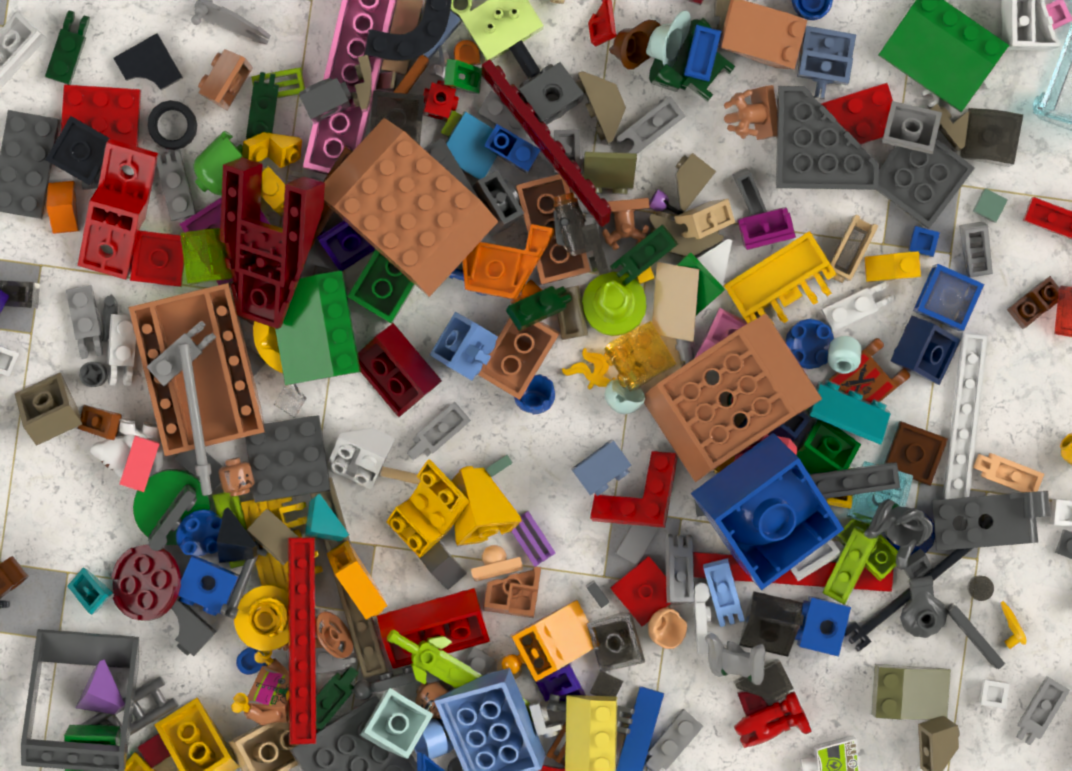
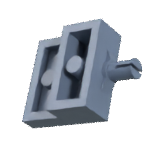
[797,26,856,99]

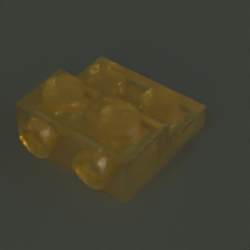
[604,321,677,392]

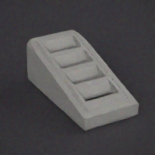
[959,222,993,278]

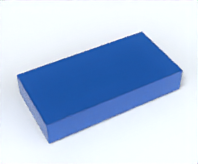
[684,25,722,82]

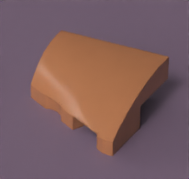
[484,567,541,618]

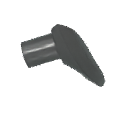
[102,294,118,342]

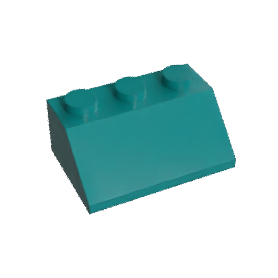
[807,380,891,445]

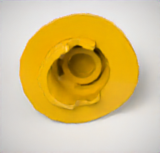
[234,586,289,651]

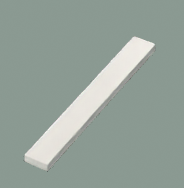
[942,332,988,531]

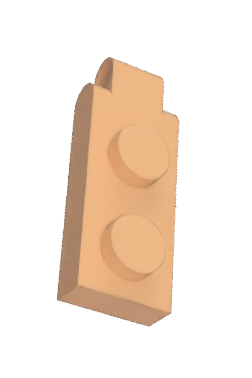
[973,453,1044,493]

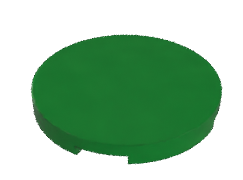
[133,469,210,545]

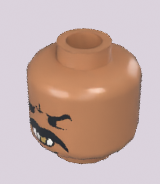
[415,681,449,719]

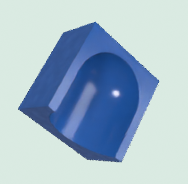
[690,433,844,591]

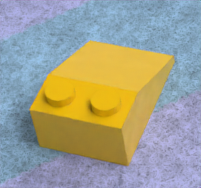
[154,698,240,771]

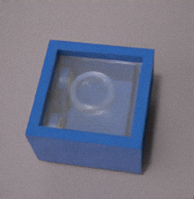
[913,264,984,331]

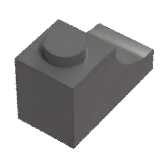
[171,598,217,656]

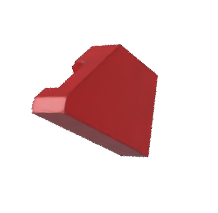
[588,0,617,47]

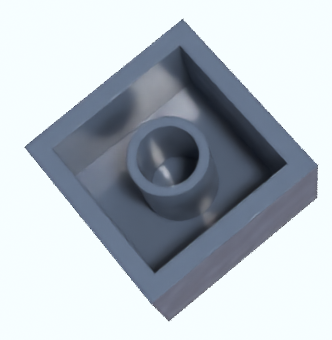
[571,439,632,496]

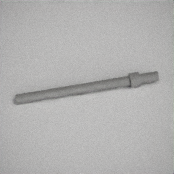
[179,343,212,495]

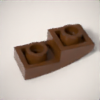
[1007,276,1066,329]

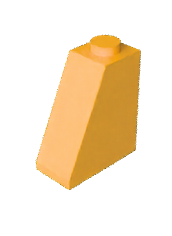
[326,540,387,620]

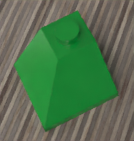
[796,419,861,474]

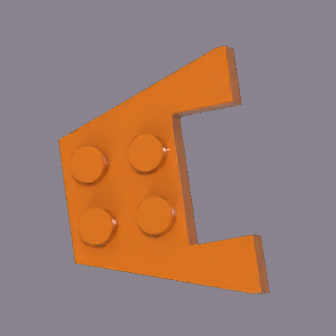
[462,224,555,300]

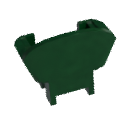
[649,17,736,102]

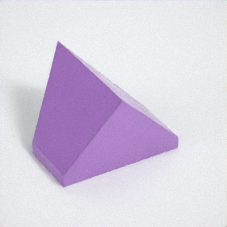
[76,660,125,714]

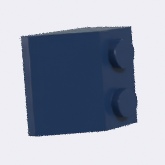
[890,316,961,385]

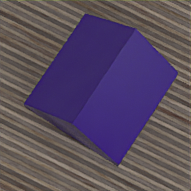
[317,221,376,271]

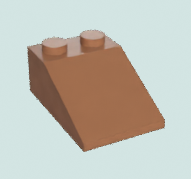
[718,0,807,70]
[198,49,253,111]
[478,318,560,400]

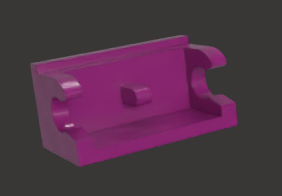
[737,207,796,250]

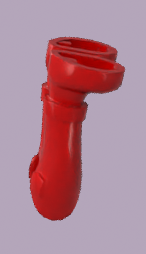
[734,691,812,748]

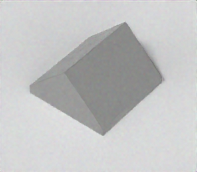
[882,101,942,154]

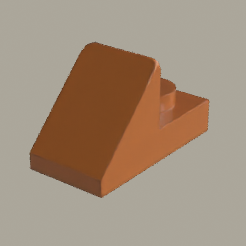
[78,405,122,440]

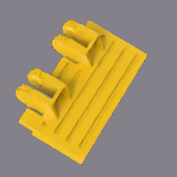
[724,231,837,324]
[241,497,323,593]

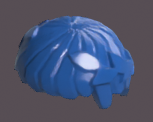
[791,0,833,20]
[514,374,555,415]

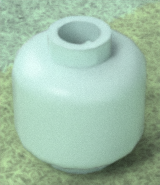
[828,336,862,374]

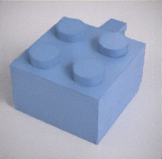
[430,312,498,381]

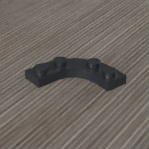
[364,0,452,61]

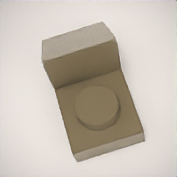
[930,104,969,152]

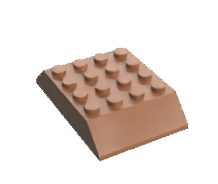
[324,118,498,297]
[128,283,265,456]

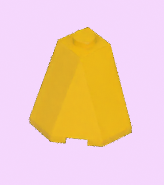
[451,466,521,546]

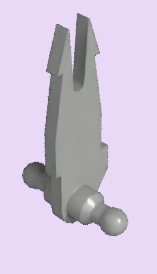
[191,0,271,45]

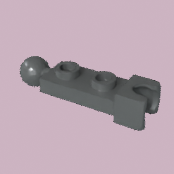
[353,666,441,700]

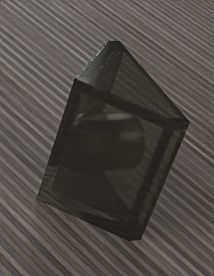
[587,612,645,672]

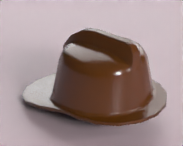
[609,19,661,70]

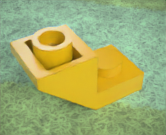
[242,132,302,168]

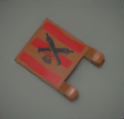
[828,338,910,403]

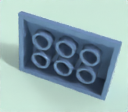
[434,668,546,771]

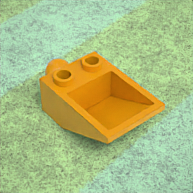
[501,600,601,682]

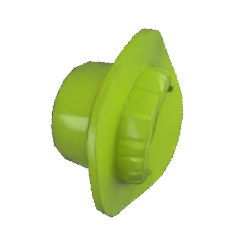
[582,272,647,336]

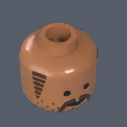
[218,457,254,496]

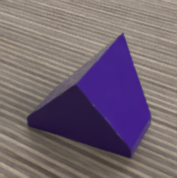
[536,663,587,702]

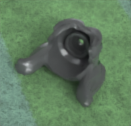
[864,499,933,570]

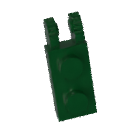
[45,10,90,85]

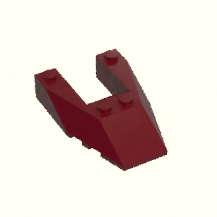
[220,157,325,329]

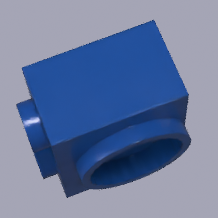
[178,556,239,616]
[794,596,851,657]

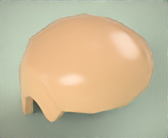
[648,608,687,649]

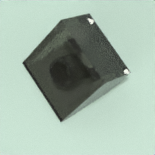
[370,91,425,146]
[959,108,1023,167]
[739,591,803,657]

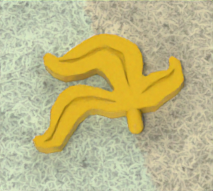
[562,348,615,390]

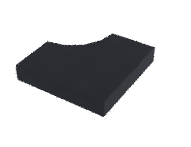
[113,33,183,91]

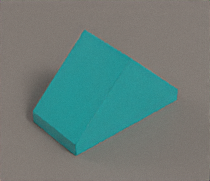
[305,493,350,542]
[67,567,113,615]

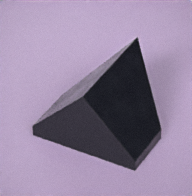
[217,507,258,563]

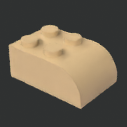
[227,720,298,771]

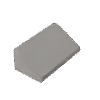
[615,525,659,565]

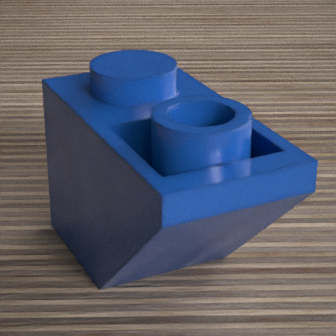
[484,124,541,174]

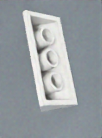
[0,11,47,90]

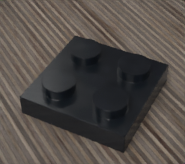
[45,116,110,186]

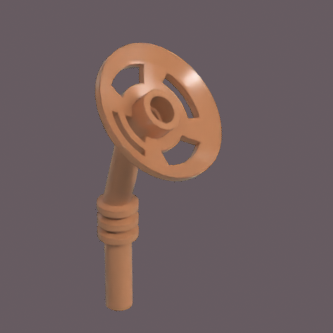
[278,612,353,659]

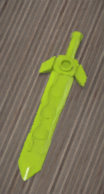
[387,629,533,722]

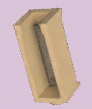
[830,215,878,283]

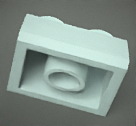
[360,688,433,759]

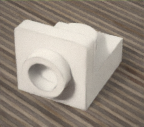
[529,701,563,738]

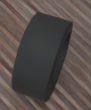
[147,100,198,150]

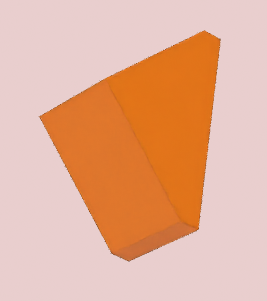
[46,181,79,234]

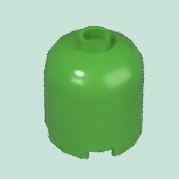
[193,131,243,196]

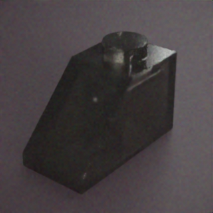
[733,659,794,701]

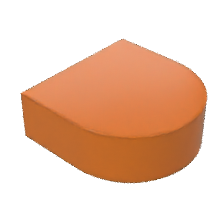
[454,40,481,65]

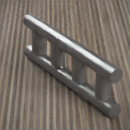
[81,676,179,738]

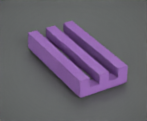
[511,511,556,567]

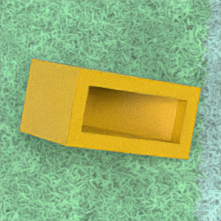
[864,251,921,282]

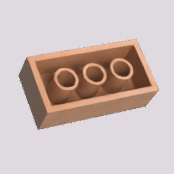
[516,174,591,285]

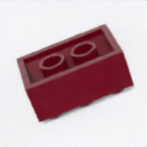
[358,323,442,417]

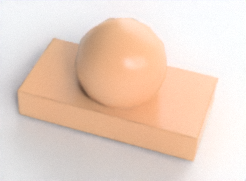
[471,545,523,582]

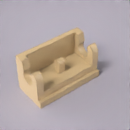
[674,199,735,239]

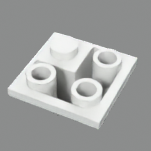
[327,428,395,490]

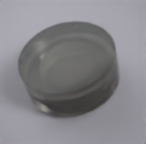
[967,575,994,601]

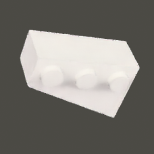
[1001,0,1061,50]

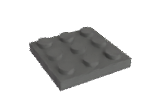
[877,139,975,229]
[245,415,331,503]

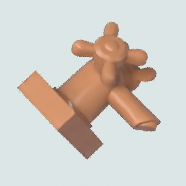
[724,85,777,140]
[602,198,650,250]

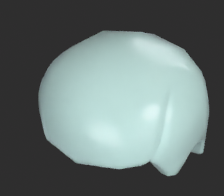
[604,379,646,414]

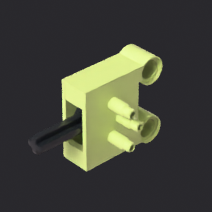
[450,0,544,78]

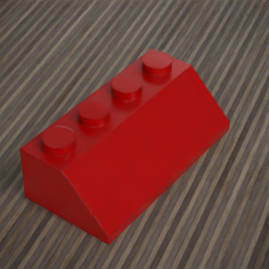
[377,588,490,669]

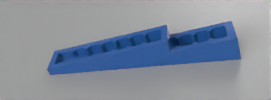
[616,686,664,771]

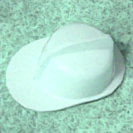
[646,11,691,68]

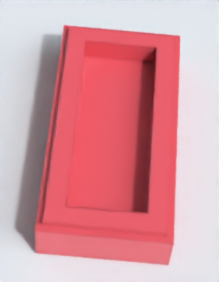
[120,435,160,492]

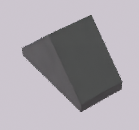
[420,541,467,590]

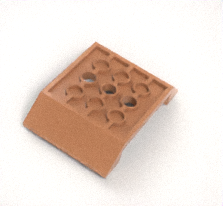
[644,314,822,482]

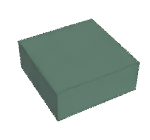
[973,188,1008,223]
[486,454,513,477]

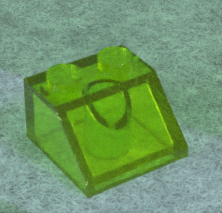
[180,228,233,285]

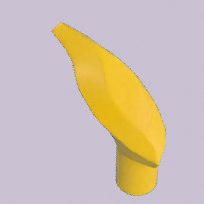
[1000,601,1027,649]

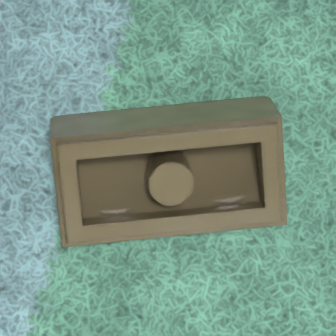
[246,509,300,566]

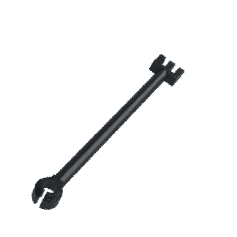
[844,517,992,652]

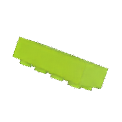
[835,513,898,581]

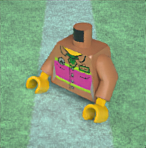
[231,650,289,725]

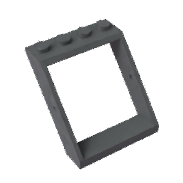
[21,629,139,771]

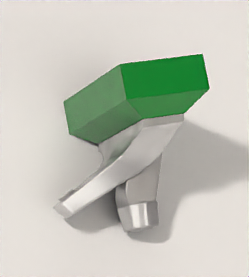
[429,45,482,94]

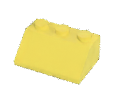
[565,695,618,771]

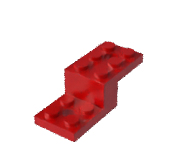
[77,139,158,280]

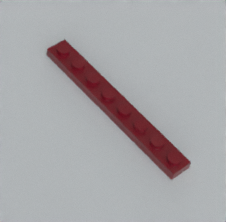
[482,59,611,227]

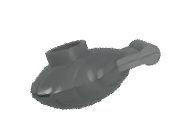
[900,576,948,638]

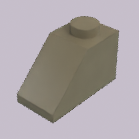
[675,153,716,213]
[918,716,960,771]

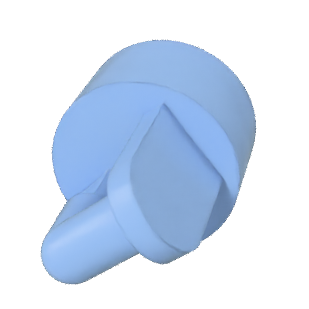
[414,719,454,759]

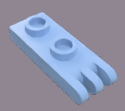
[703,558,745,627]

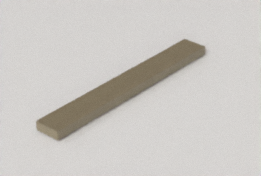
[310,477,388,679]

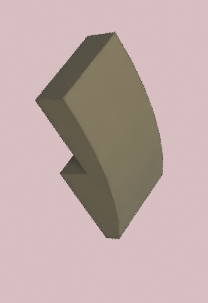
[352,55,372,112]

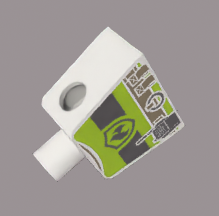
[800,736,859,771]

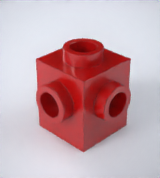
[421,80,459,122]

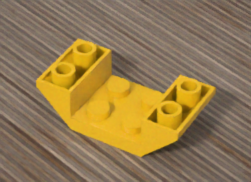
[386,459,470,558]

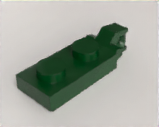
[316,666,359,732]

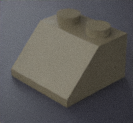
[15,372,82,446]

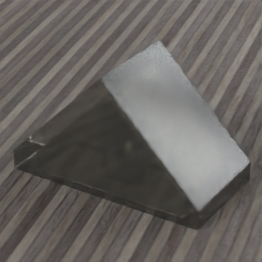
[0,280,40,309]

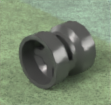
[79,362,108,387]

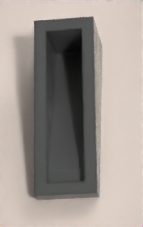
[732,168,767,215]

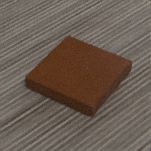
[884,421,948,486]

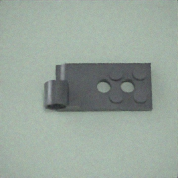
[932,491,1051,551]

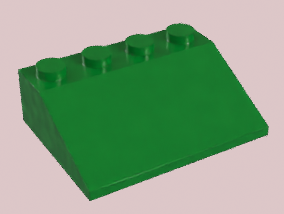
[878,0,1009,112]
[275,271,361,386]

